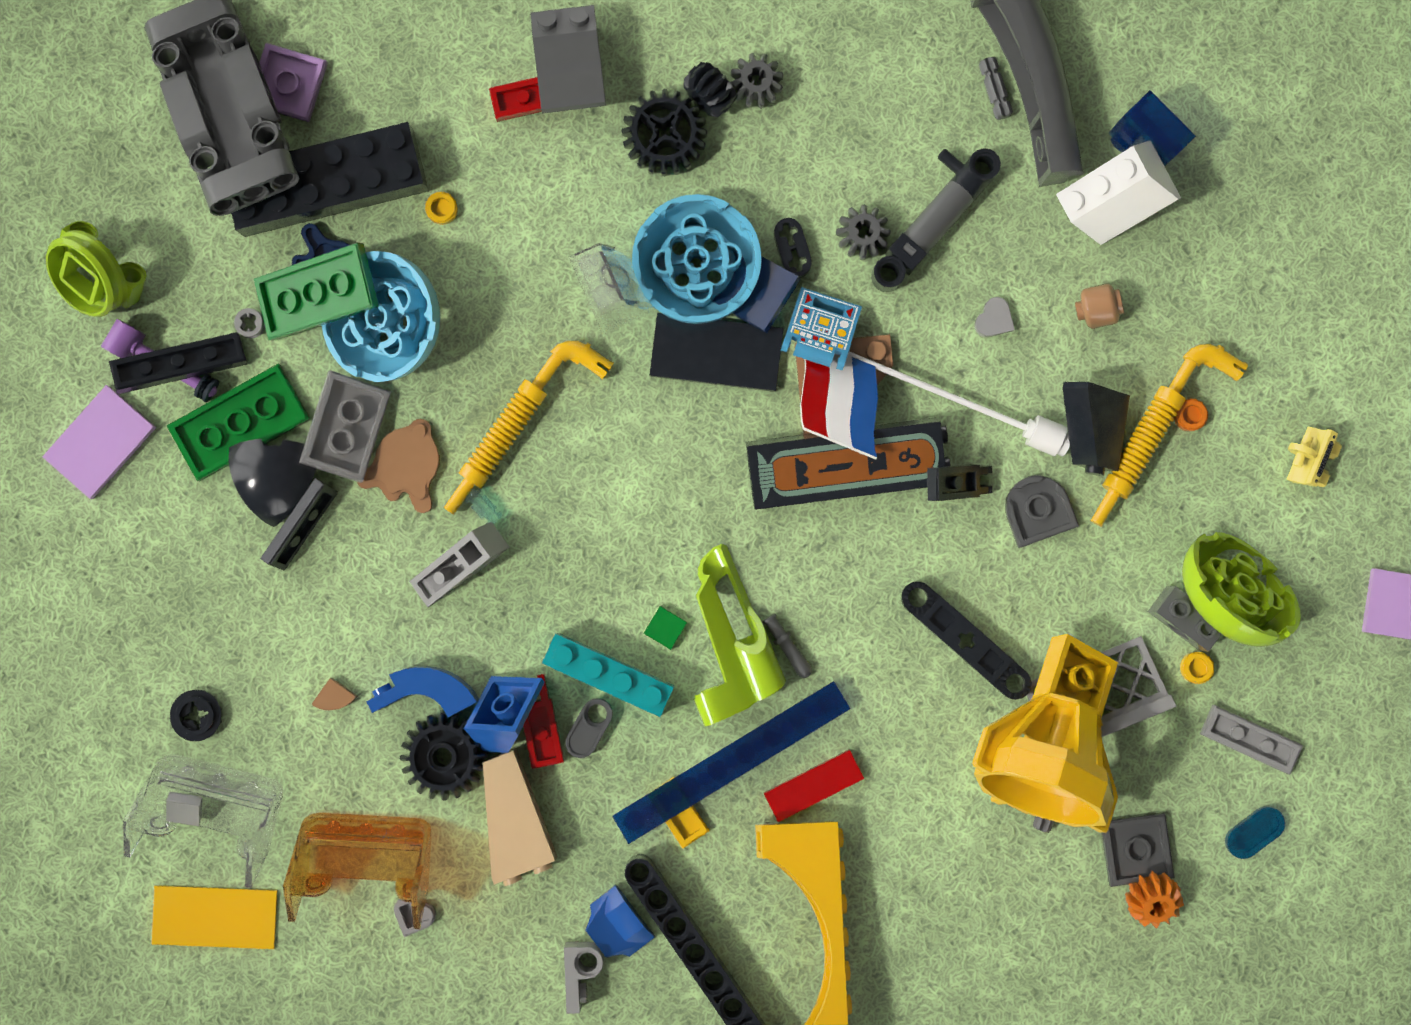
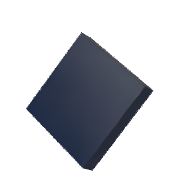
[712,256,800,334]

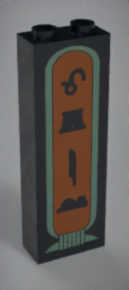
[745,417,951,510]

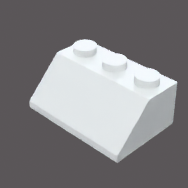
[1056,141,1181,245]

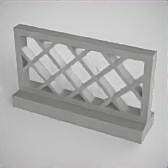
[1022,636,1176,737]

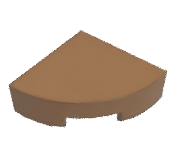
[311,678,358,710]

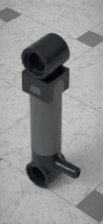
[871,148,1001,292]

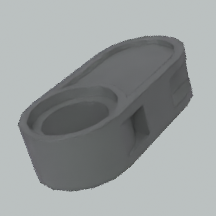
[565,698,613,758]

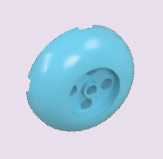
[632,194,761,324]
[321,251,440,382]

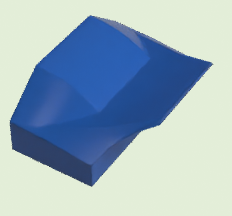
[585,884,655,958]

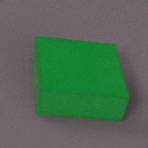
[643,606,687,650]

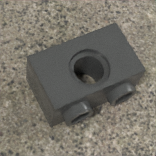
[1147,586,1222,652]

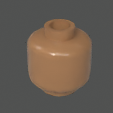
[1075,284,1124,329]

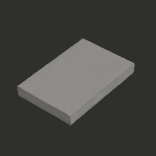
[299,370,391,483]

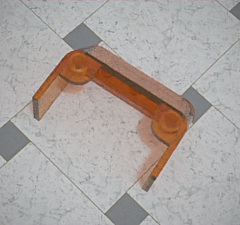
[283,813,432,929]

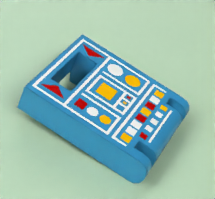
[781,287,862,370]

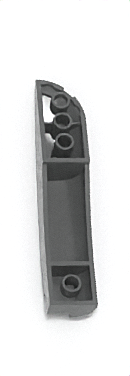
[970,0,1083,187]

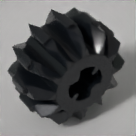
[683,62,737,117]

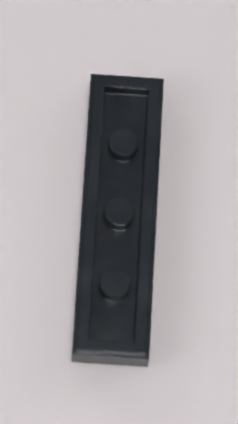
[109,332,247,394]

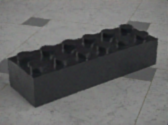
[231,122,429,237]

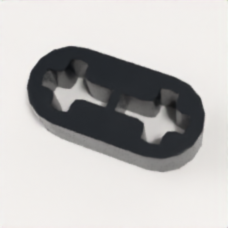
[773,218,812,278]

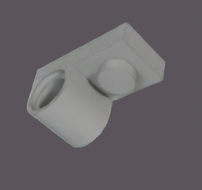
[564,941,605,1014]

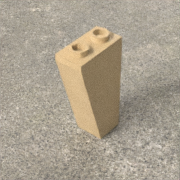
[483,748,558,886]

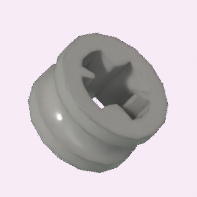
[234,308,265,338]

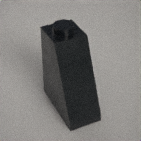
[1062,382,1130,476]

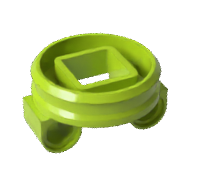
[46,221,147,317]

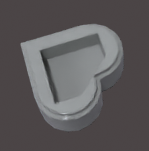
[974,297,1015,337]
[394,895,436,937]

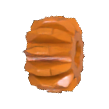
[1125,871,1184,929]

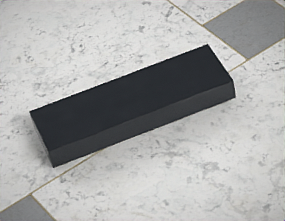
[260,478,338,571]

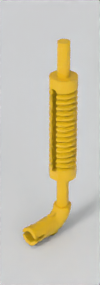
[443,340,614,515]
[1090,344,1248,527]

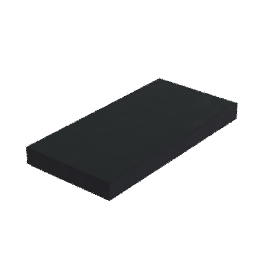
[649,313,784,392]

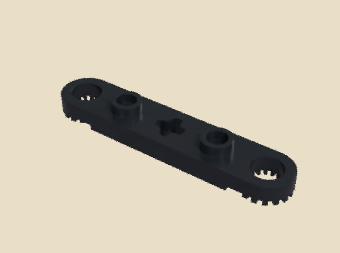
[901,582,1032,700]

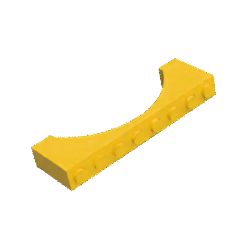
[755,821,852,1025]

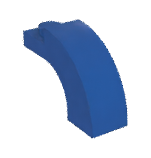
[366,666,479,717]

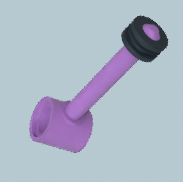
[101,319,220,403]

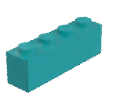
[542,633,674,717]

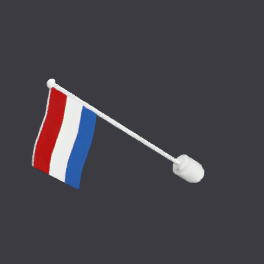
[800,351,1070,459]

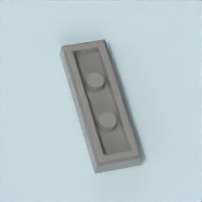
[1200,705,1303,775]

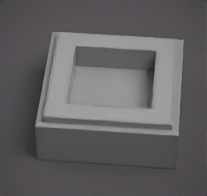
[166,792,202,826]

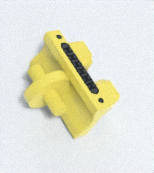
[1287,427,1342,487]

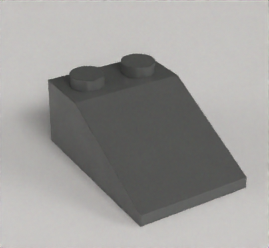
[530,5,606,114]

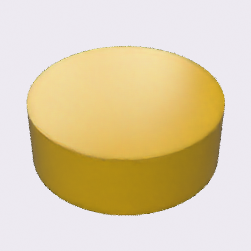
[425,192,458,225]
[1180,652,1214,684]

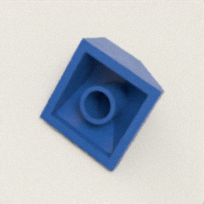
[464,676,545,753]

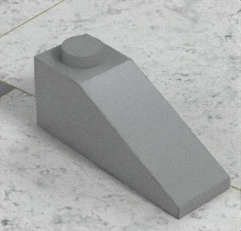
[409,522,510,607]

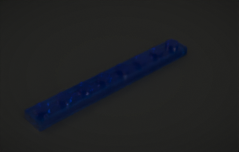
[612,681,851,844]

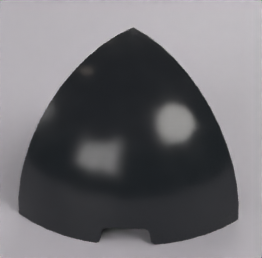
[229,439,317,527]

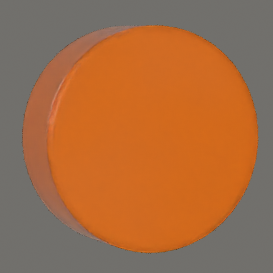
[1173,399,1208,431]

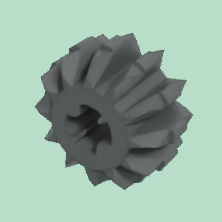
[730,53,783,109]
[836,204,891,260]

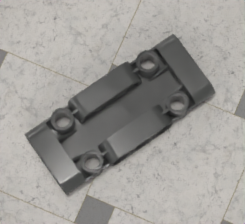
[144,0,299,216]

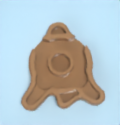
[357,419,440,513]

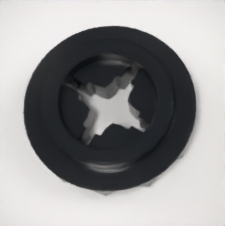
[170,690,222,741]

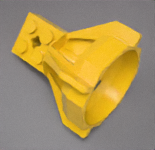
[972,634,1118,833]

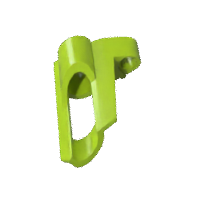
[694,544,786,727]

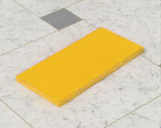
[152,885,277,949]

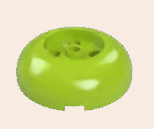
[1182,532,1301,647]

